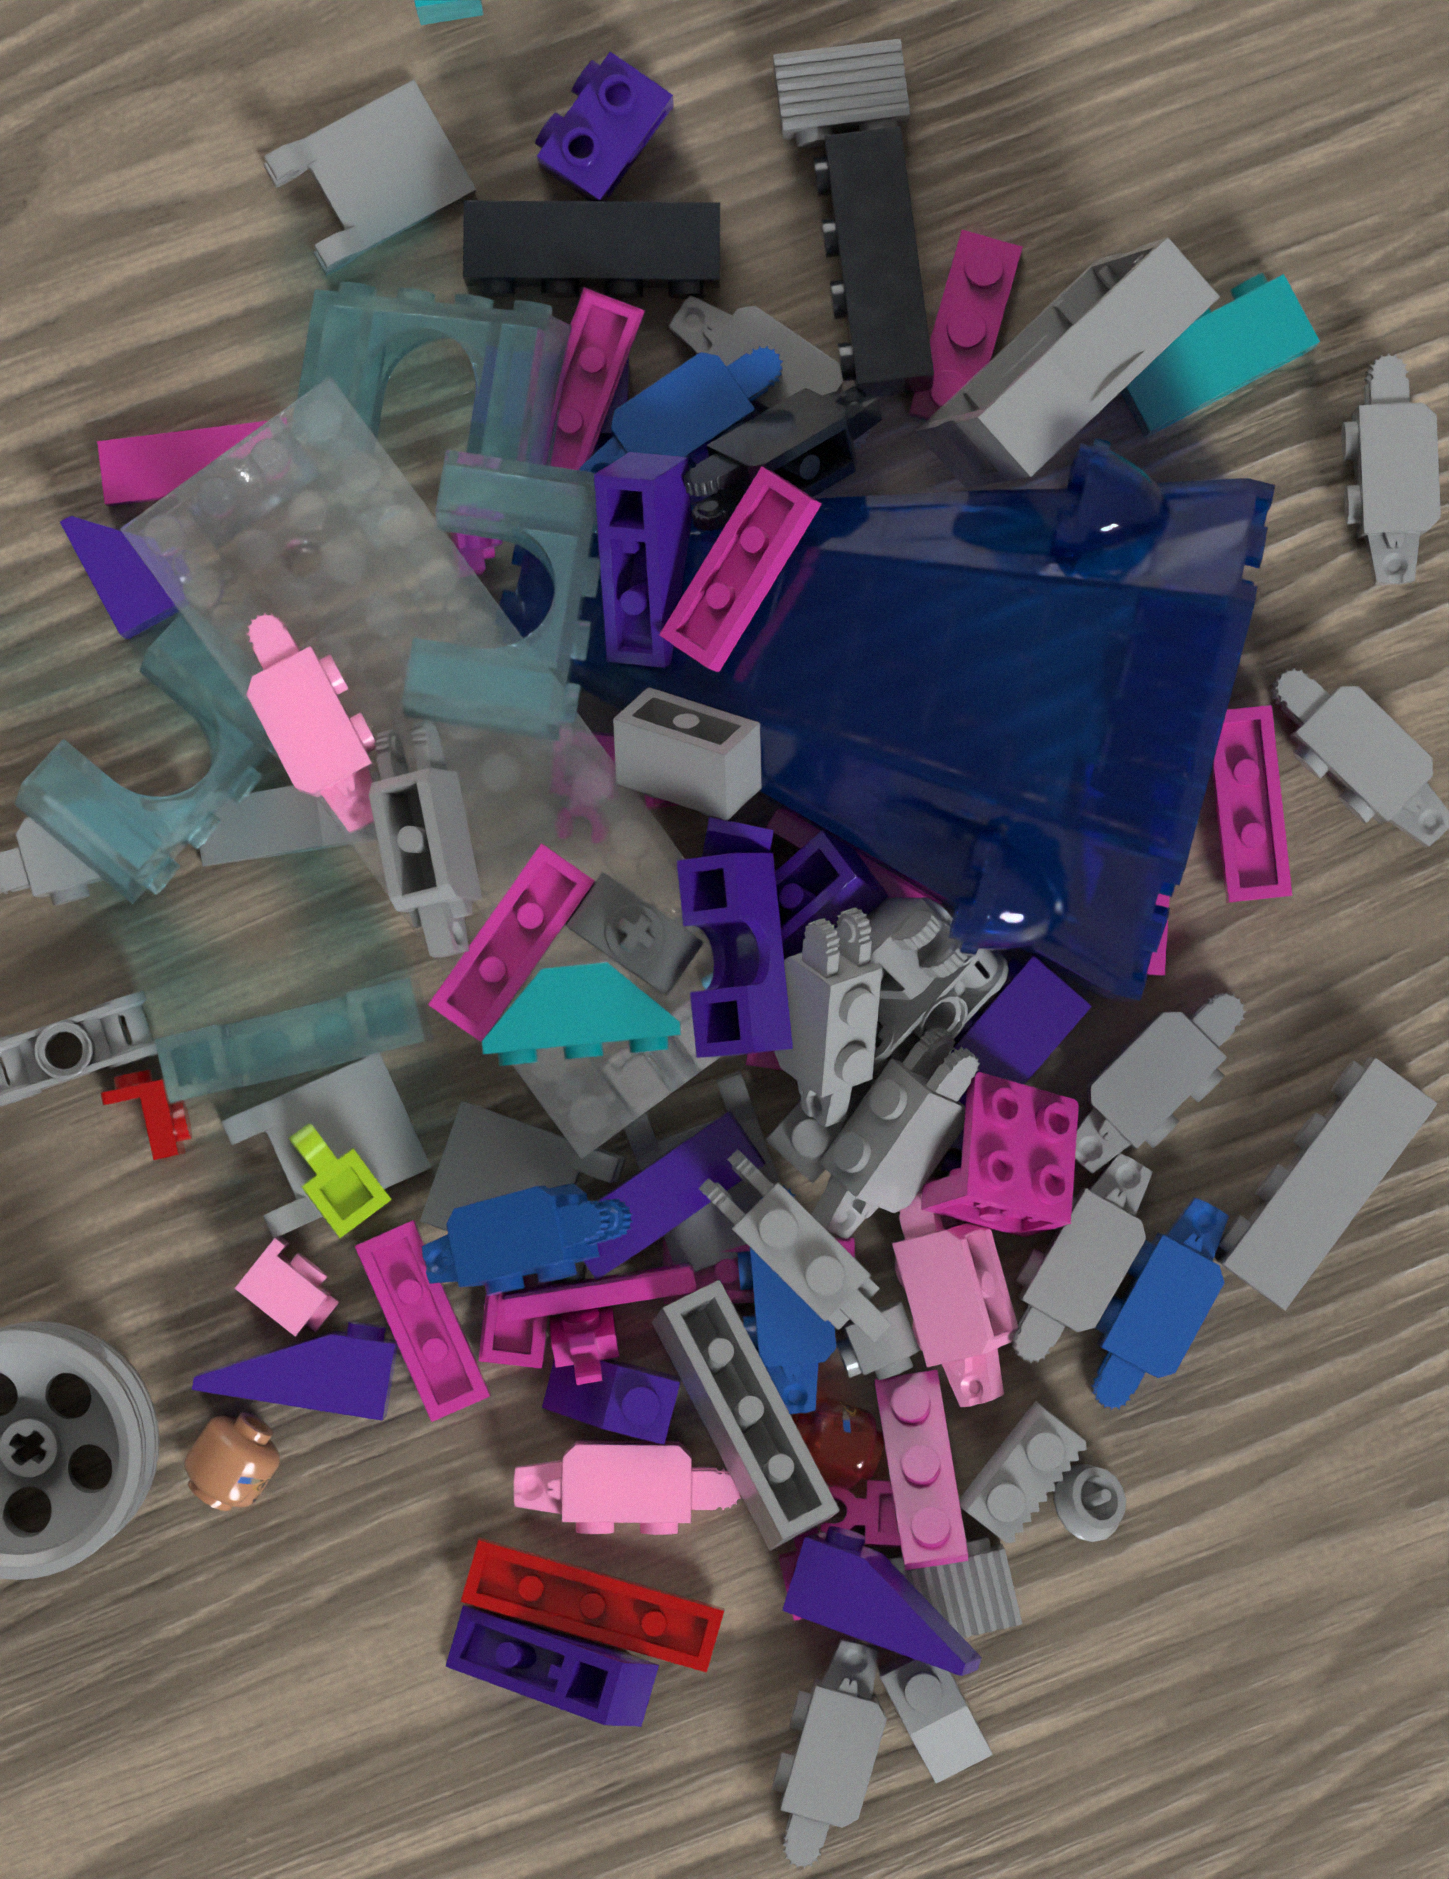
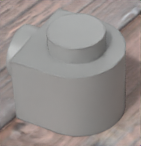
[836,1301,921,1380]

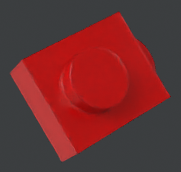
[100,1069,192,1160]

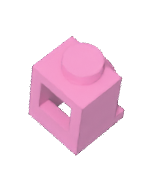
[235,1236,340,1336]

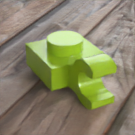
[288,1123,391,1238]

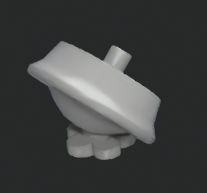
[1054,1464,1126,1542]

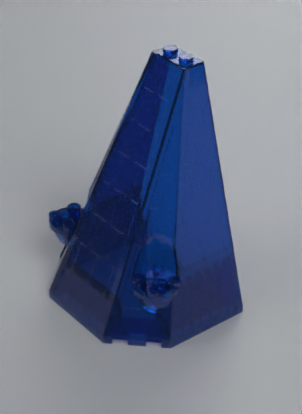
[495,438,1275,1003]

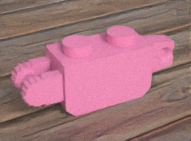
[246,613,376,833]
[892,1177,1018,1407]
[514,1440,741,1535]

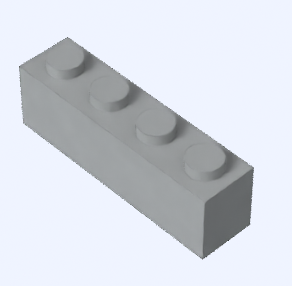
[1217,1057,1438,1311]
[652,1280,840,1551]

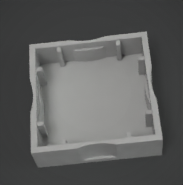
[915,237,1220,488]

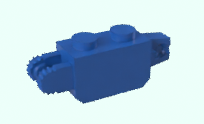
[579,346,783,496]
[422,1184,633,1296]
[737,1185,836,1414]
[1091,1197,1229,1410]

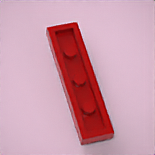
[460,1537,725,1673]

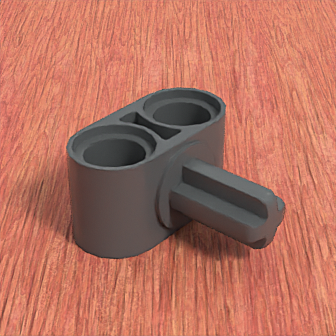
[565,872,704,996]

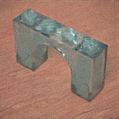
[290,282,572,479]
[402,450,601,741]
[14,605,280,904]
[154,977,434,1103]

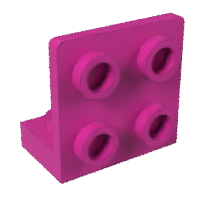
[921,1072,1079,1237]

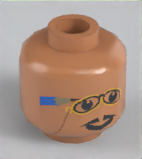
[185,1412,280,1511]

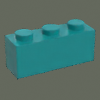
[1120,273,1320,439]

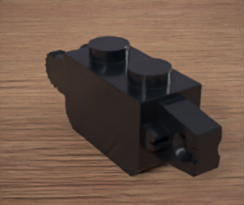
[683,387,882,532]

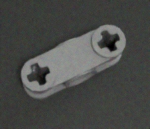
[869,919,1009,1085]
[0,991,164,1107]

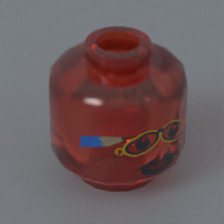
[791,1397,884,1489]

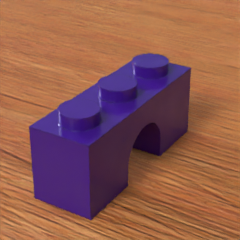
[677,853,793,1058]

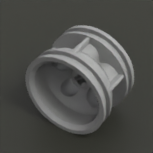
[0,1321,160,1580]

